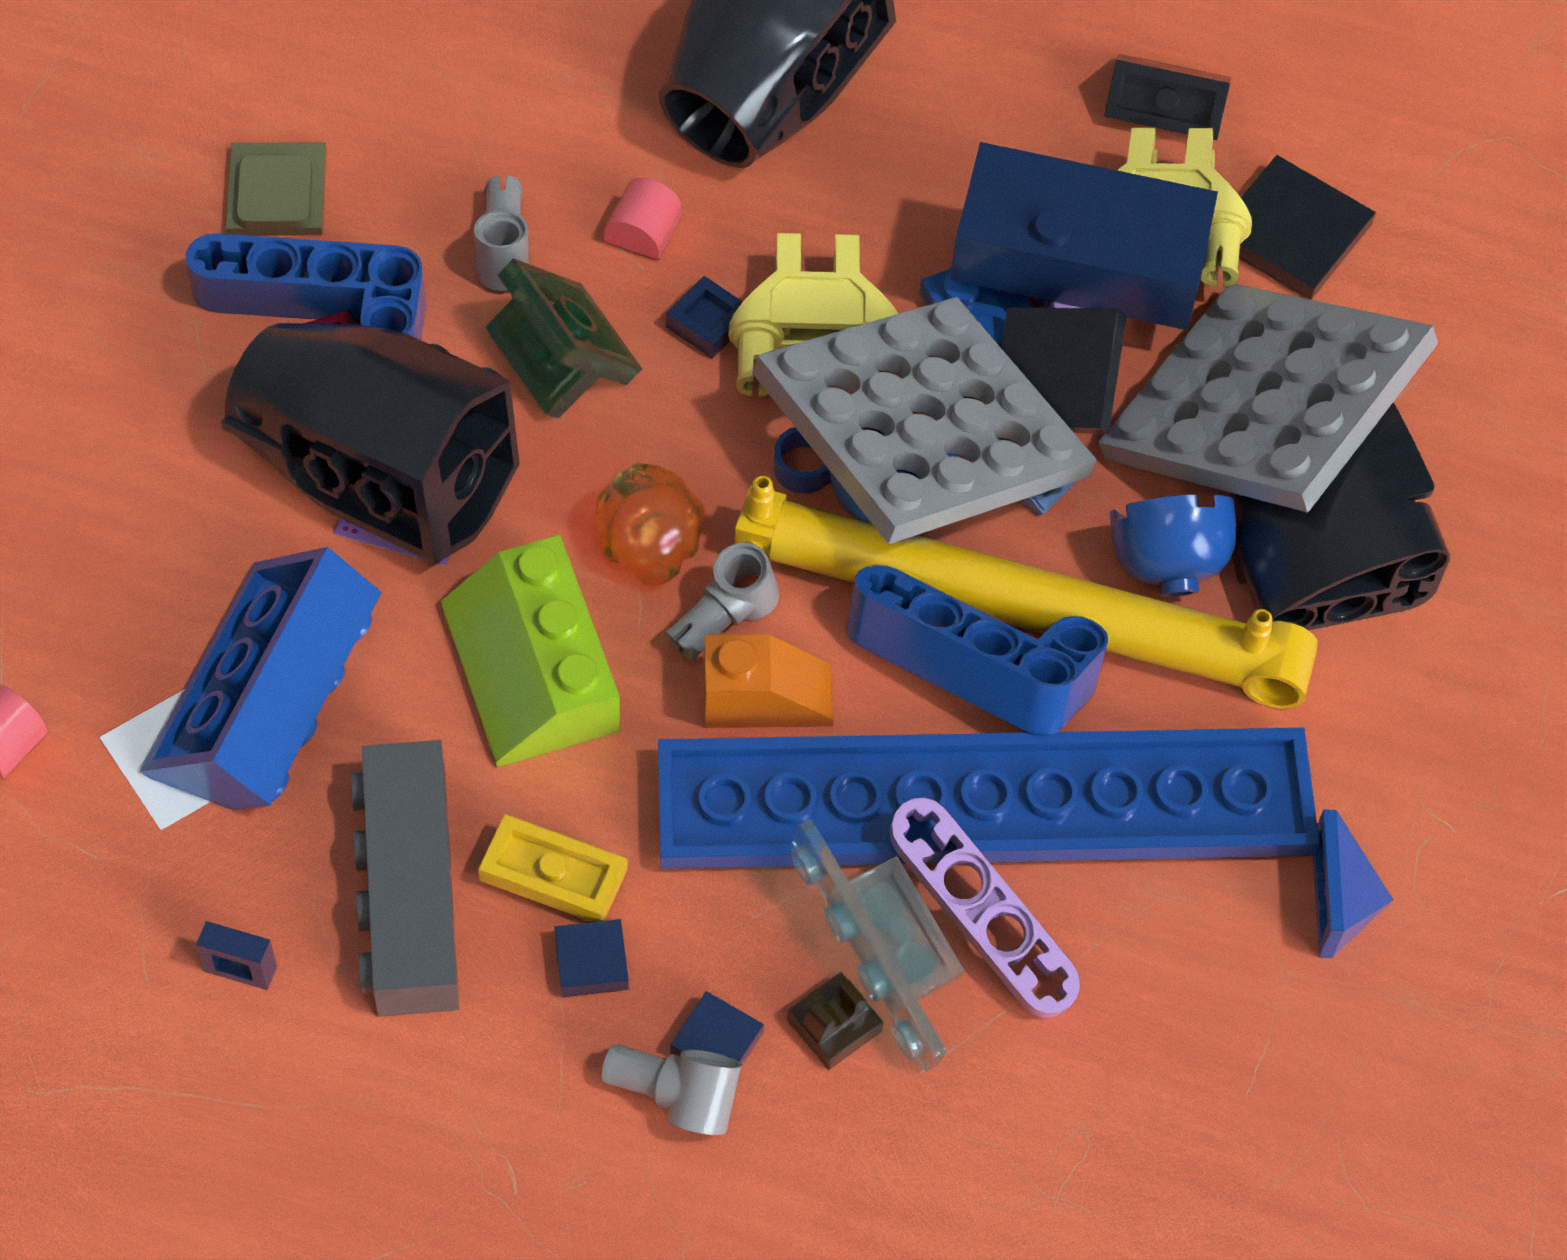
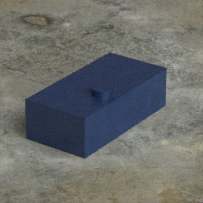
[950,142,1218,330]

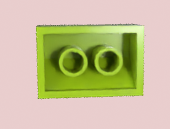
[441,535,620,768]

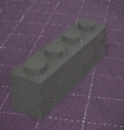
[351,740,459,1017]

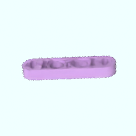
[889,798,1080,1018]

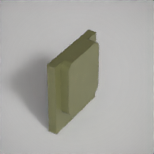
[226,142,326,236]

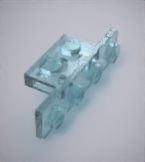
[790,819,965,1072]

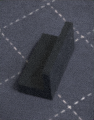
[1104,54,1231,140]

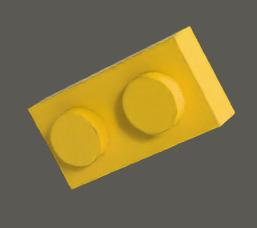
[478,814,628,922]

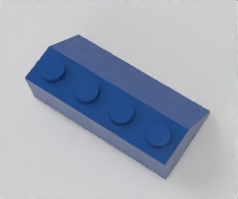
[140,547,382,810]

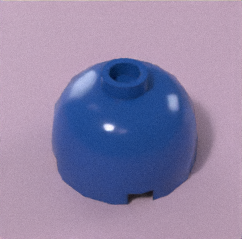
[1109,495,1236,597]

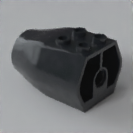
[659,0,896,168]
[221,323,520,564]

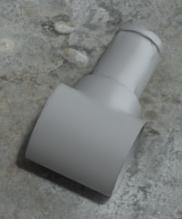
[474,176,530,291]
[665,542,780,662]
[602,1044,742,1135]

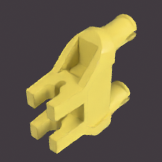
[1118,128,1252,287]
[728,233,898,396]

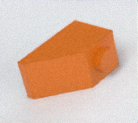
[703,634,834,728]

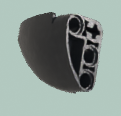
[1230,401,1450,631]

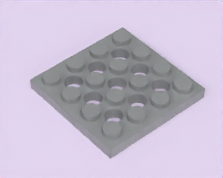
[1098,284,1438,512]
[752,297,1097,544]

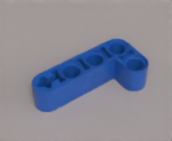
[186,233,426,340]
[846,565,1108,735]

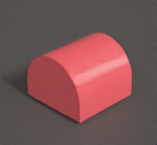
[604,178,681,260]
[0,685,48,778]

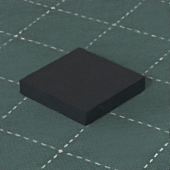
[1239,155,1376,300]
[1001,307,1127,434]

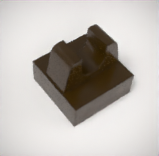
[787,972,883,1070]

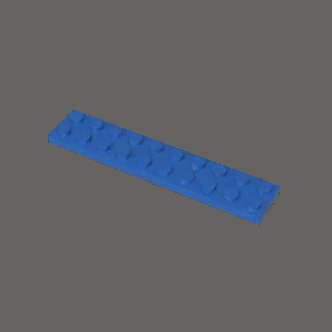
[658,727,1320,869]

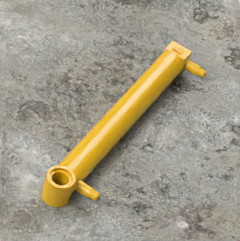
[734,476,1318,709]

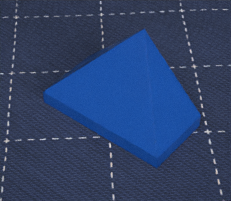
[1313,809,1393,958]

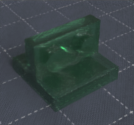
[485,258,642,418]

